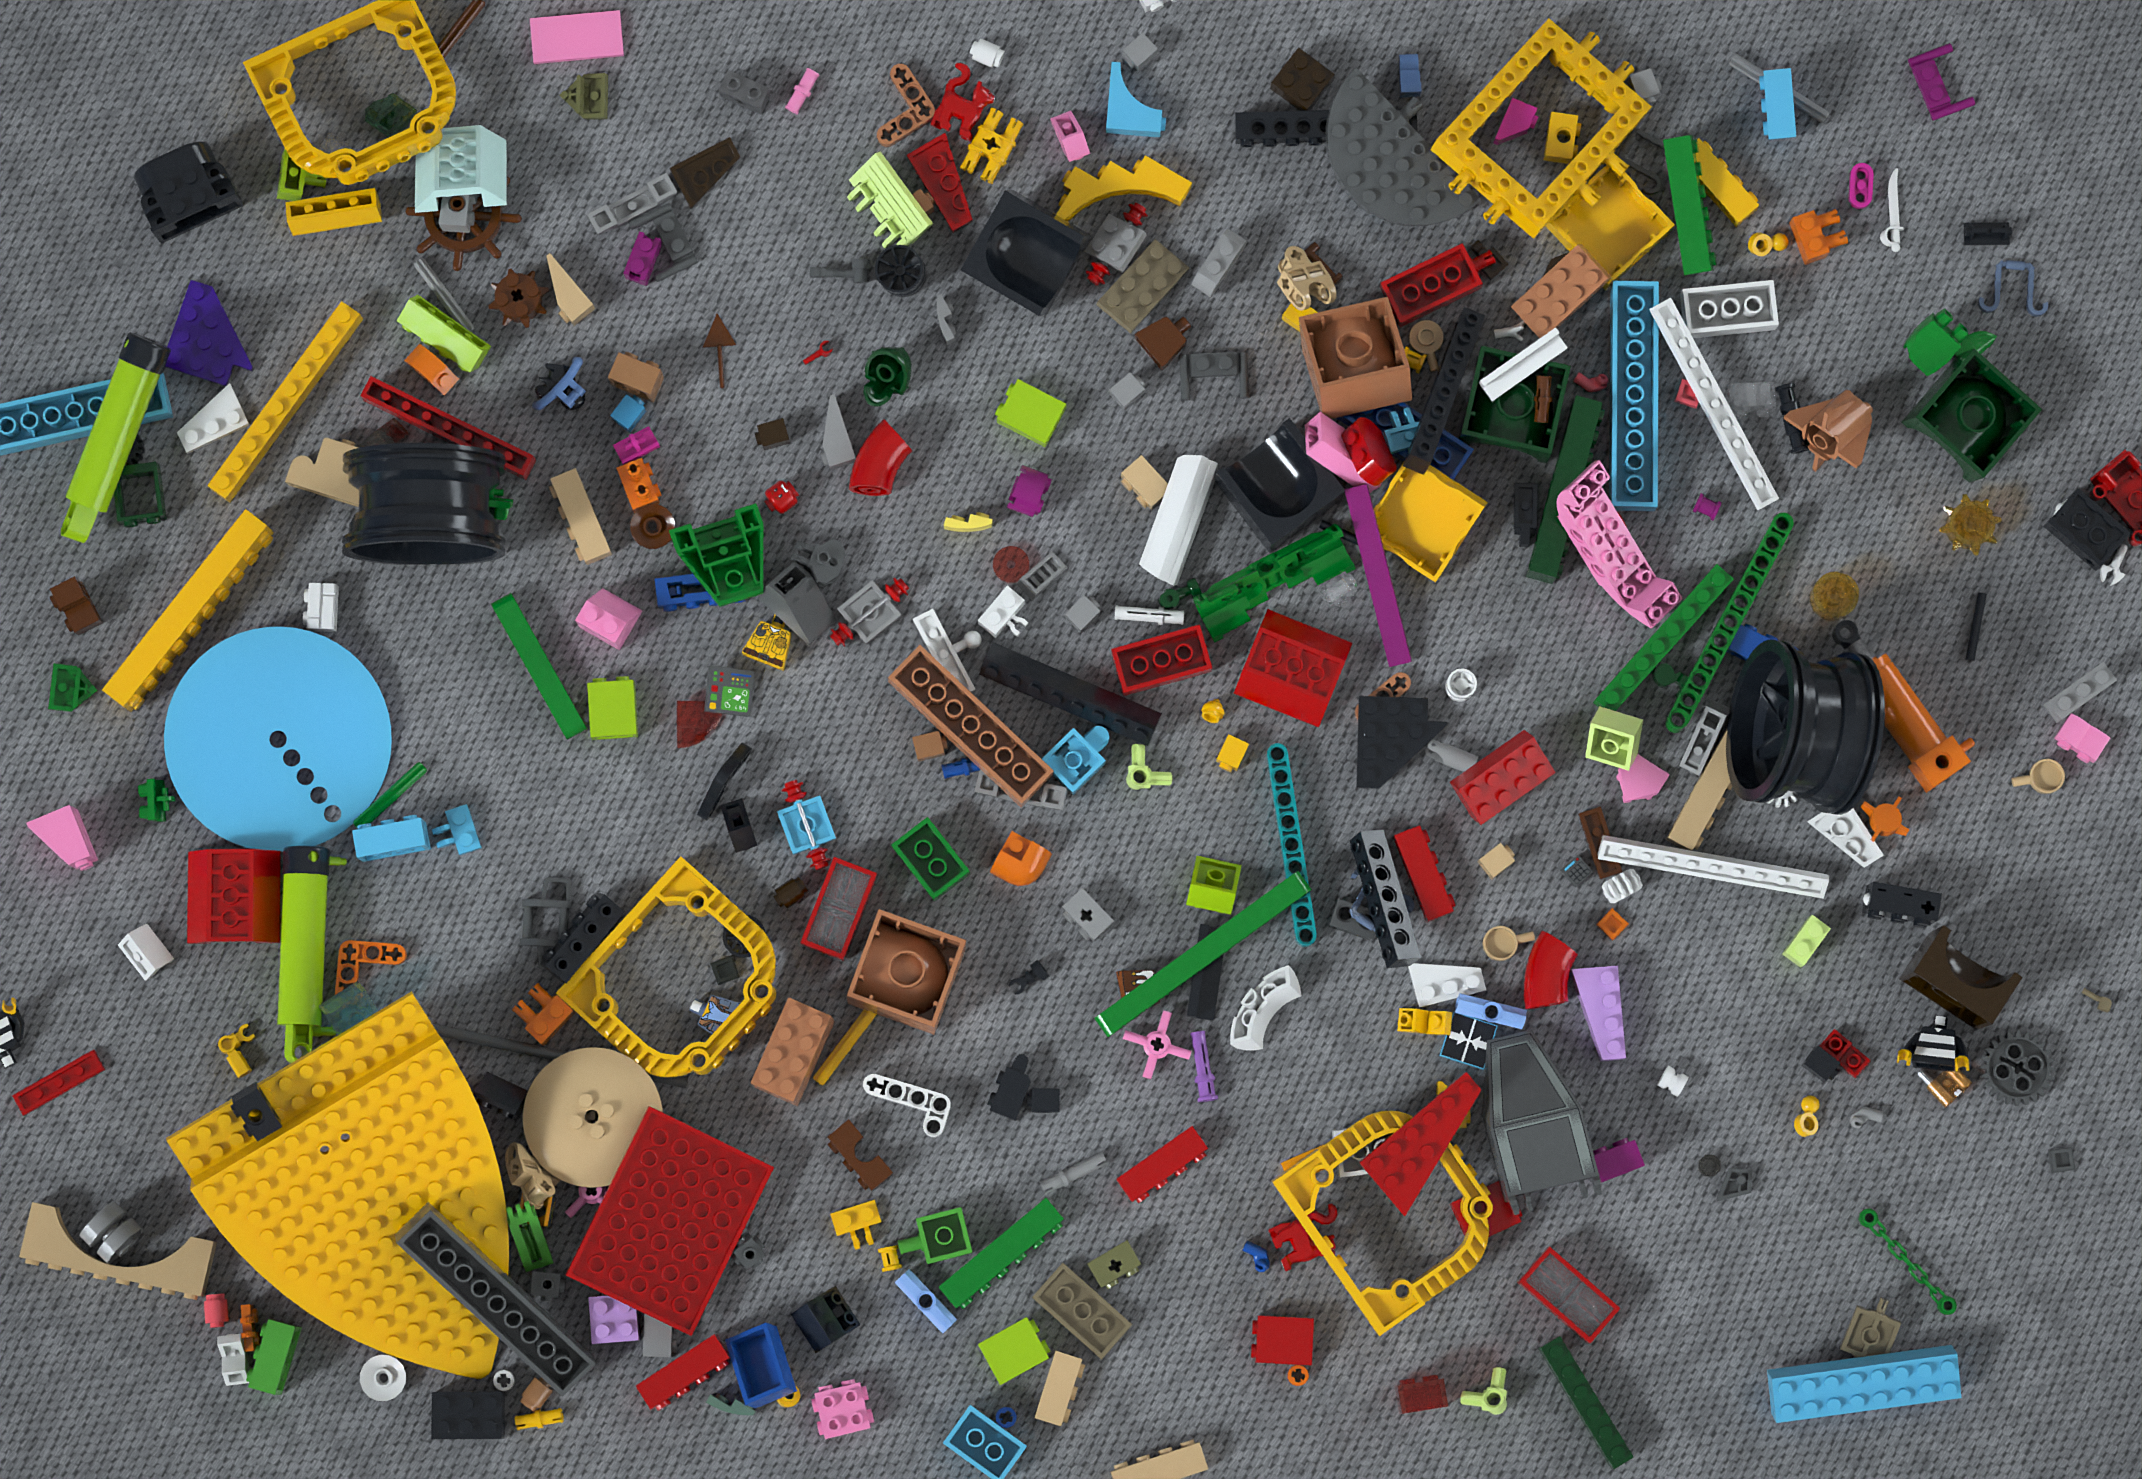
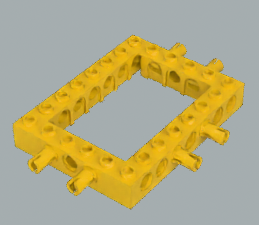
[1430,18,1652,239]

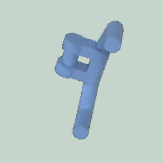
[532,357,586,410]

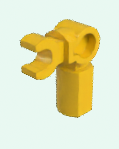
[218,1024,255,1078]

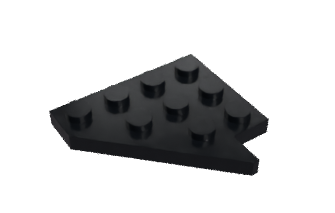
[1356,696,1447,789]

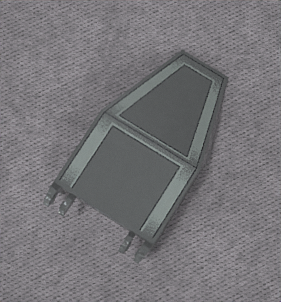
[1482,1030,1602,1215]

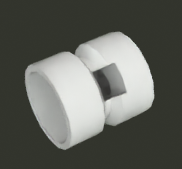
[1445,669,1477,702]

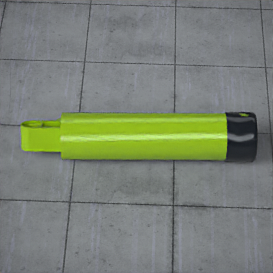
[61,332,171,543]
[277,846,347,1063]

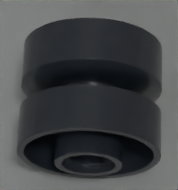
[875,245,927,297]

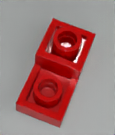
[1819,1029,1871,1079]

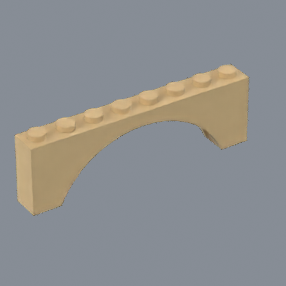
[19,1202,217,1300]

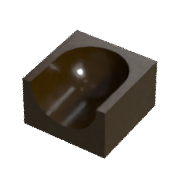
[1899,925,2023,1030]

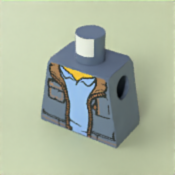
[689,995,740,1035]

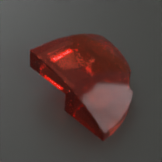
[677,701,722,748]

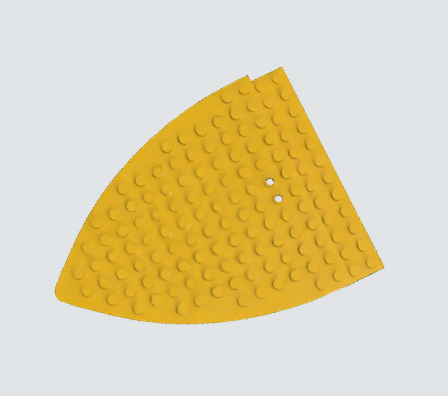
[166,991,509,1379]

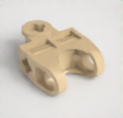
[1277,246,1336,311]
[505,1142,560,1209]

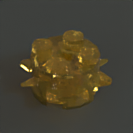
[1939,494,2002,556]

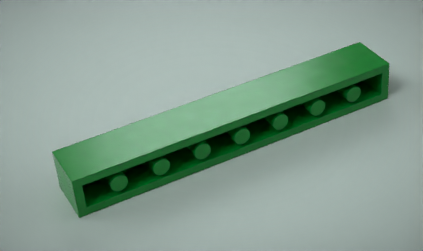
[1593,564,1734,711]

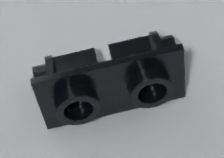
[1963,222,2012,245]

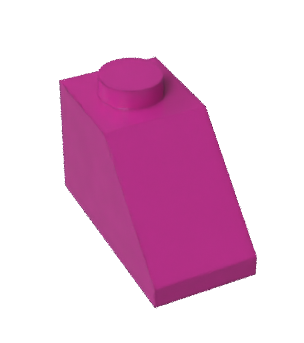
[1493,98,1539,145]

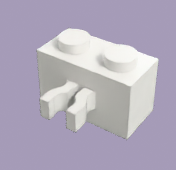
[978,586,1028,638]

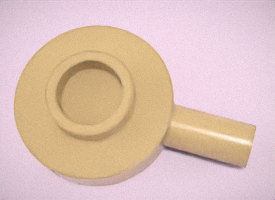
[1409,320,1444,372]
[2012,759,2065,794]
[1483,926,1535,961]

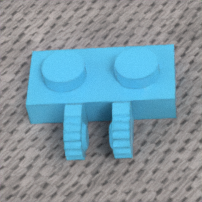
[1383,407,1419,454]
[432,804,482,855]

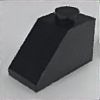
[720,798,758,853]

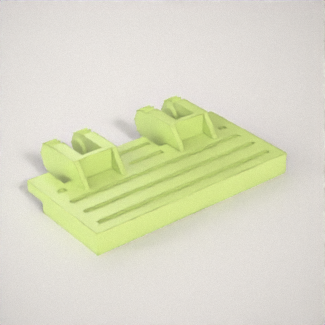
[847,151,933,248]

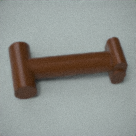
[1304,242,1343,285]

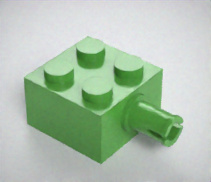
[898,1207,973,1265]

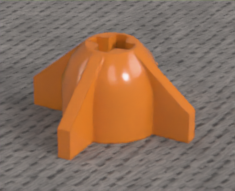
[1861,796,1909,842]

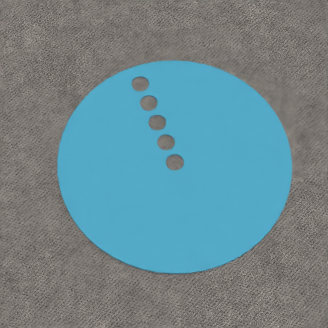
[164,627,392,852]

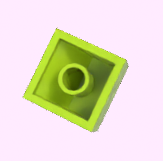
[1186,856,1242,915]

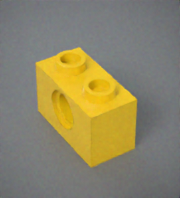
[1543,112,1581,164]

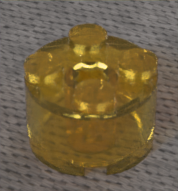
[1810,572,1859,621]

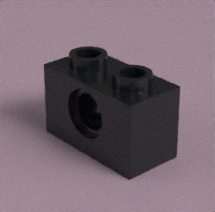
[230,1082,282,1142]

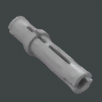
[1039,1151,1108,1195]

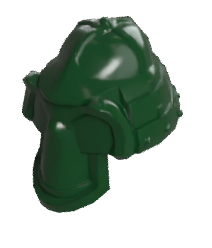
[863,347,912,407]

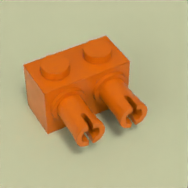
[1789,209,1848,265]
[616,458,662,513]
[512,983,576,1046]

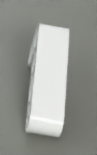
[863,1074,951,1138]

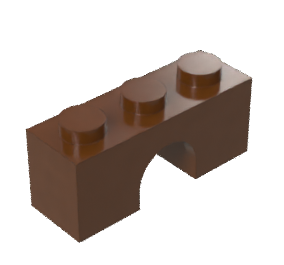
[827,1119,894,1192]

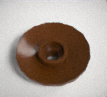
[630,504,675,549]

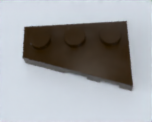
[670,137,740,209]

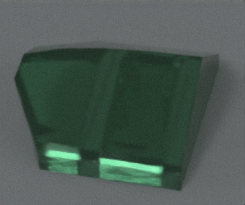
[365,93,417,138]

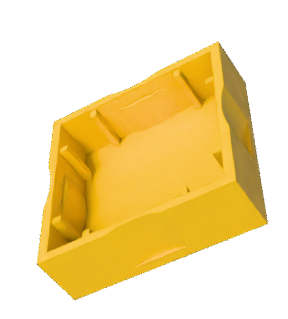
[1546,165,1675,290]
[1374,462,1488,583]

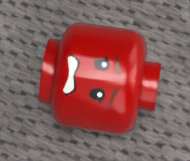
[764,480,799,514]

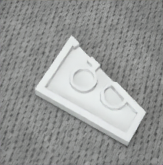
[177,383,250,454]

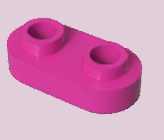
[1848,163,1874,209]

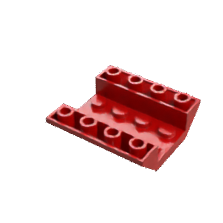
[1234,609,1353,728]
[187,849,281,944]

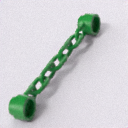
[1858,1209,1957,1315]

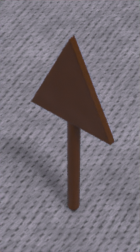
[702,314,736,389]

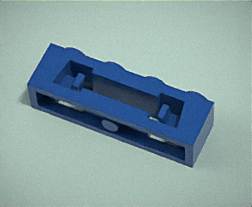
[655,574,746,612]

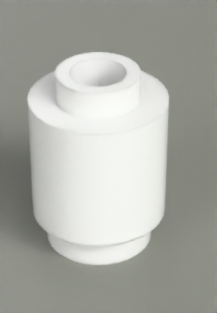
[970,39,1005,68]

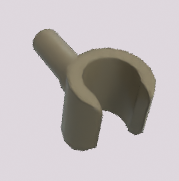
[2082,988,2112,1013]

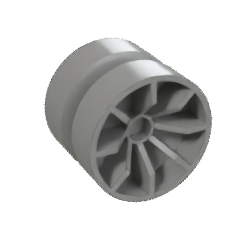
[79,1201,143,1264]

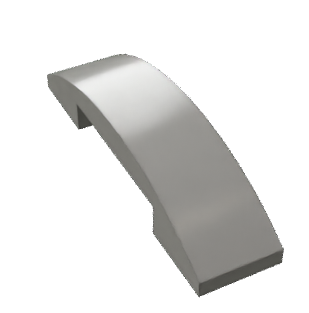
[587,173,678,235]
[974,770,1068,811]

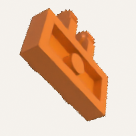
[240,1304,261,1352]

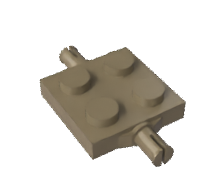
[1840,1297,1901,1358]

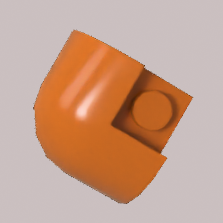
[990,831,1052,886]

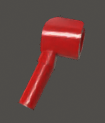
[803,341,833,365]

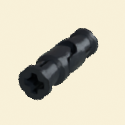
[1775,383,1809,454]

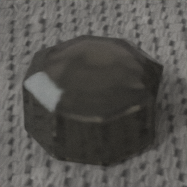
[1698,1155,1721,1177]

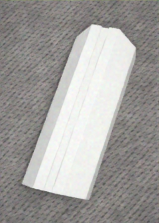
[1139,455,1218,586]

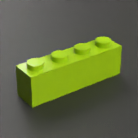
[397,295,491,373]

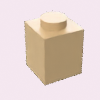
[1477,843,1515,880]

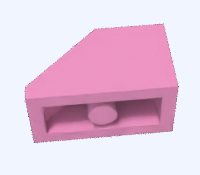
[1050,111,1090,162]

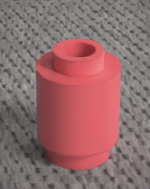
[204,1294,229,1328]

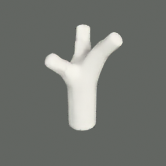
[1494,321,1526,341]

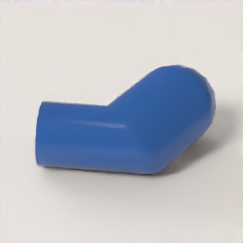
[1242,1240,1270,1272]

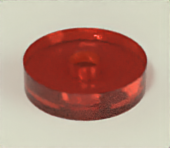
[993,546,1029,583]

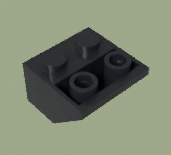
[473,1072,528,1119]
[791,1286,860,1353]

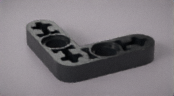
[697,742,752,821]

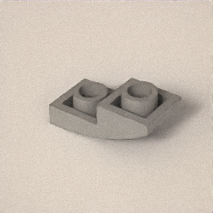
[937,294,957,346]

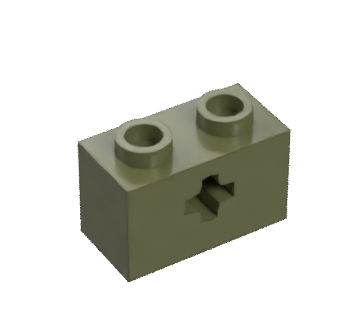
[1087,1240,1141,1290]

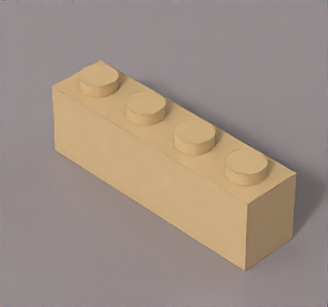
[549,468,612,565]
[1110,1439,1208,1479]

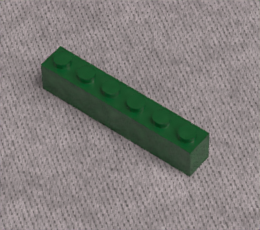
[1538,1336,1634,1469]

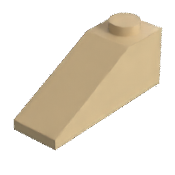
[547,253,595,326]

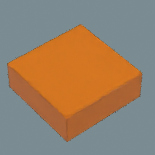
[1596,908,1629,941]

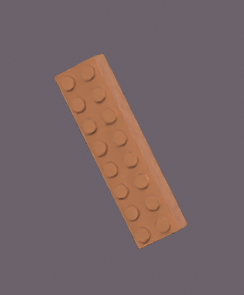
[888,645,1054,808]

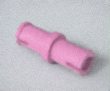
[785,68,820,115]

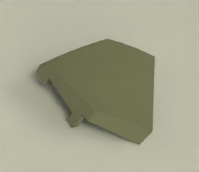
[559,73,608,120]

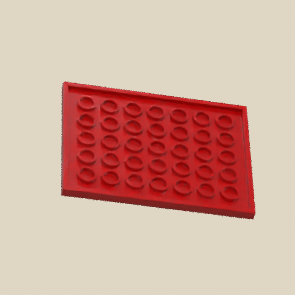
[565,1106,774,1336]

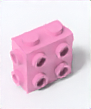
[811,1379,874,1439]

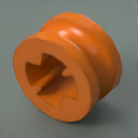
[1287,1365,1309,1386]

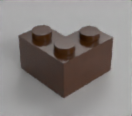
[50,576,103,636]

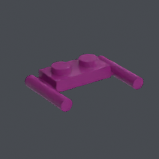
[1908,43,1975,121]

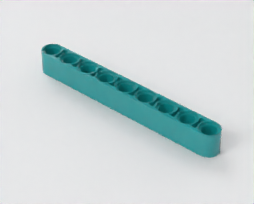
[1266,743,1317,947]

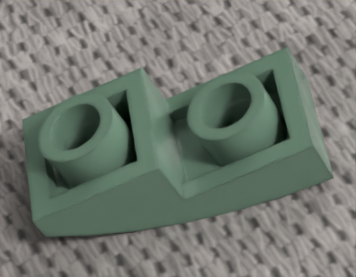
[706,1393,756,1415]

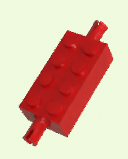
[1380,243,1496,328]

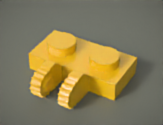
[830,1200,881,1250]

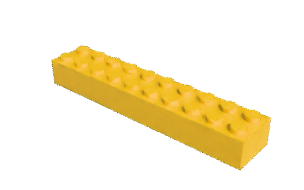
[102,509,274,712]

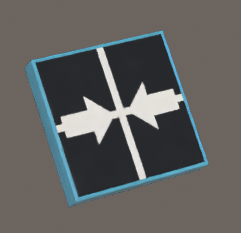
[1439,1012,1498,1070]

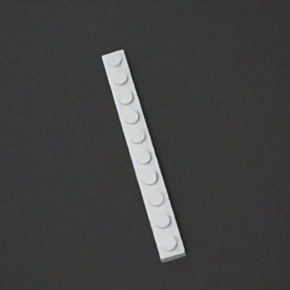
[1649,298,1779,510]
[1598,835,1829,899]

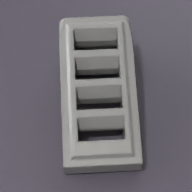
[1017,551,1068,601]

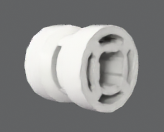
[1657,1065,1689,1097]

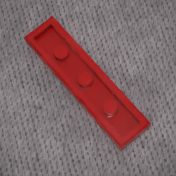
[12,1050,106,1116]

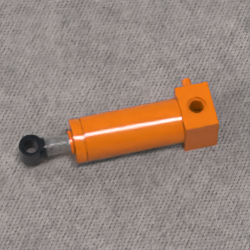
[1832,620,1975,793]

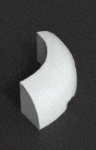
[1230,965,1302,1050]

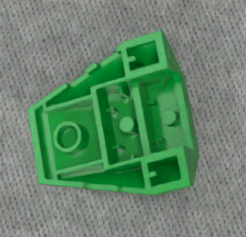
[669,503,764,607]

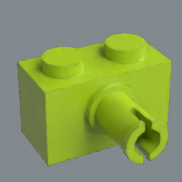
[277,149,327,201]

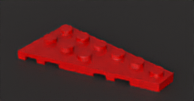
[1359,1072,1481,1217]

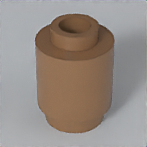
[520,1377,553,1412]

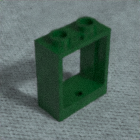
[114,461,167,528]

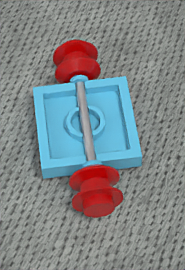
[777,780,836,870]

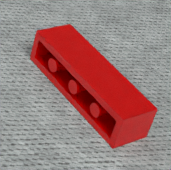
[1393,825,1456,923]
[1116,1126,1208,1204]

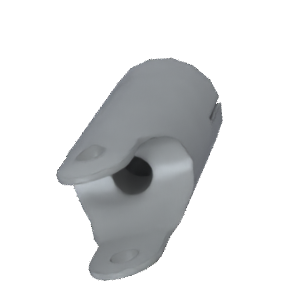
[1425,740,1479,772]

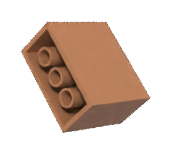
[751,997,835,1106]

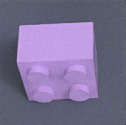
[588,1296,641,1344]

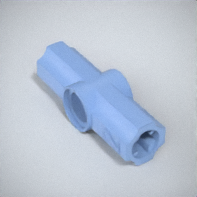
[1454,993,1527,1029]
[895,1269,957,1333]

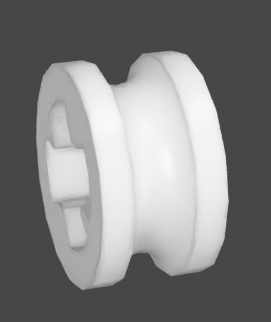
[493,1370,515,1391]

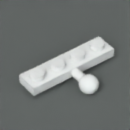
[913,609,982,692]

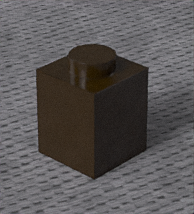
[754,418,790,451]

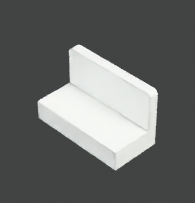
[118,924,174,981]

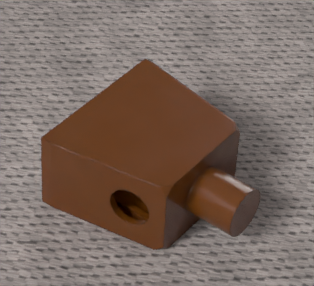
[1135,316,1191,371]

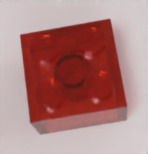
[1395,1375,1448,1414]

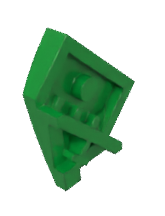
[48,663,98,712]

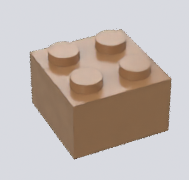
[608,352,664,403]

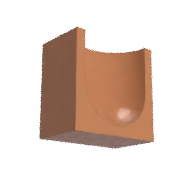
[1299,297,1412,419]
[847,909,966,1035]

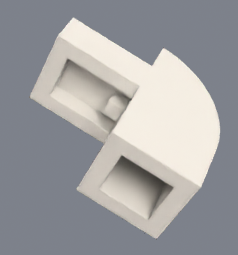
[217,1334,249,1386]

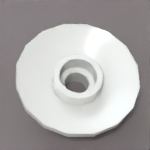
[360,1355,406,1401]

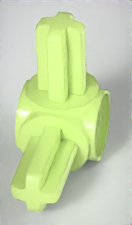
[1126,744,1172,790]
[1461,1367,1507,1415]

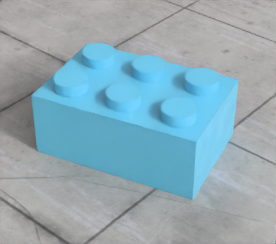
[1759,68,1796,140]
[352,815,431,862]
[943,1405,1027,1479]

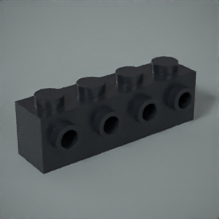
[540,893,625,983]

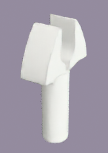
[2100,544,2128,586]

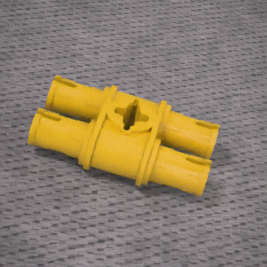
[960,108,1024,184]

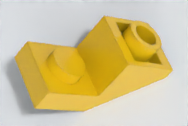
[1397,1008,1452,1035]

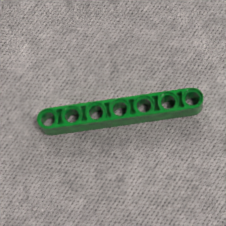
[491,593,587,740]

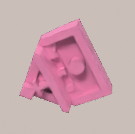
[1616,754,1670,803]

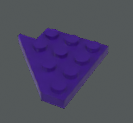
[165,280,254,387]

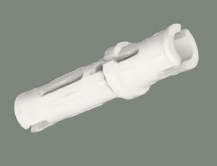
[1115,605,1184,625]

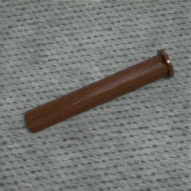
[420,0,485,67]

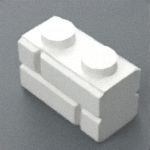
[303,583,339,632]

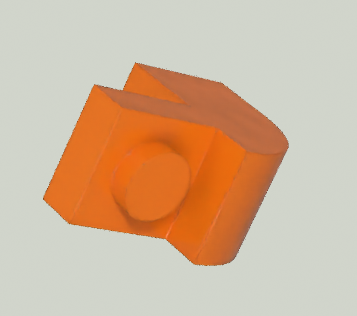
[404,344,459,396]

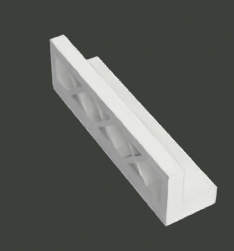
[1479,327,1568,401]

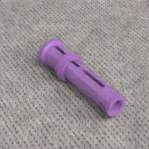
[1190,1031,1218,1102]

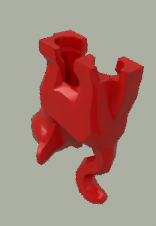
[930,62,995,142]
[1268,1204,1338,1271]

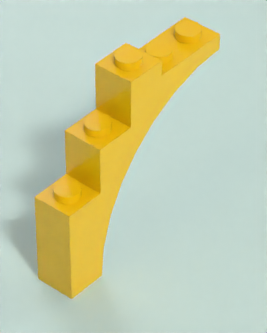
[1054,155,1192,221]

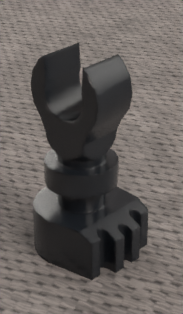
[1009,960,1050,995]

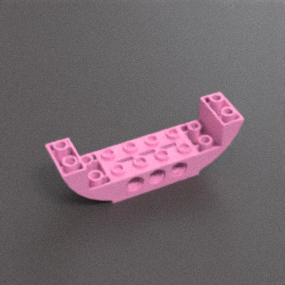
[1557,460,1683,628]

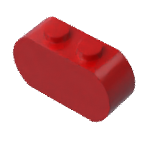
[1341,417,1397,486]

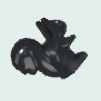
[535,363,585,410]

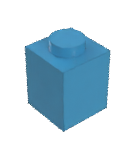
[610,394,647,433]

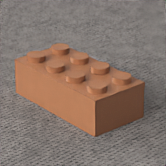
[1511,244,1612,339]

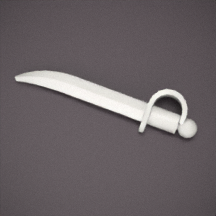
[1880,168,1904,252]

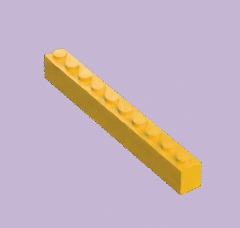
[207,301,363,503]

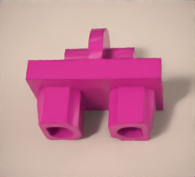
[613,426,660,465]

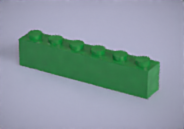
[1663,135,1717,275]
[939,1198,1064,1309]

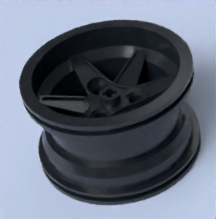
[342,443,506,565]
[1726,639,1885,815]

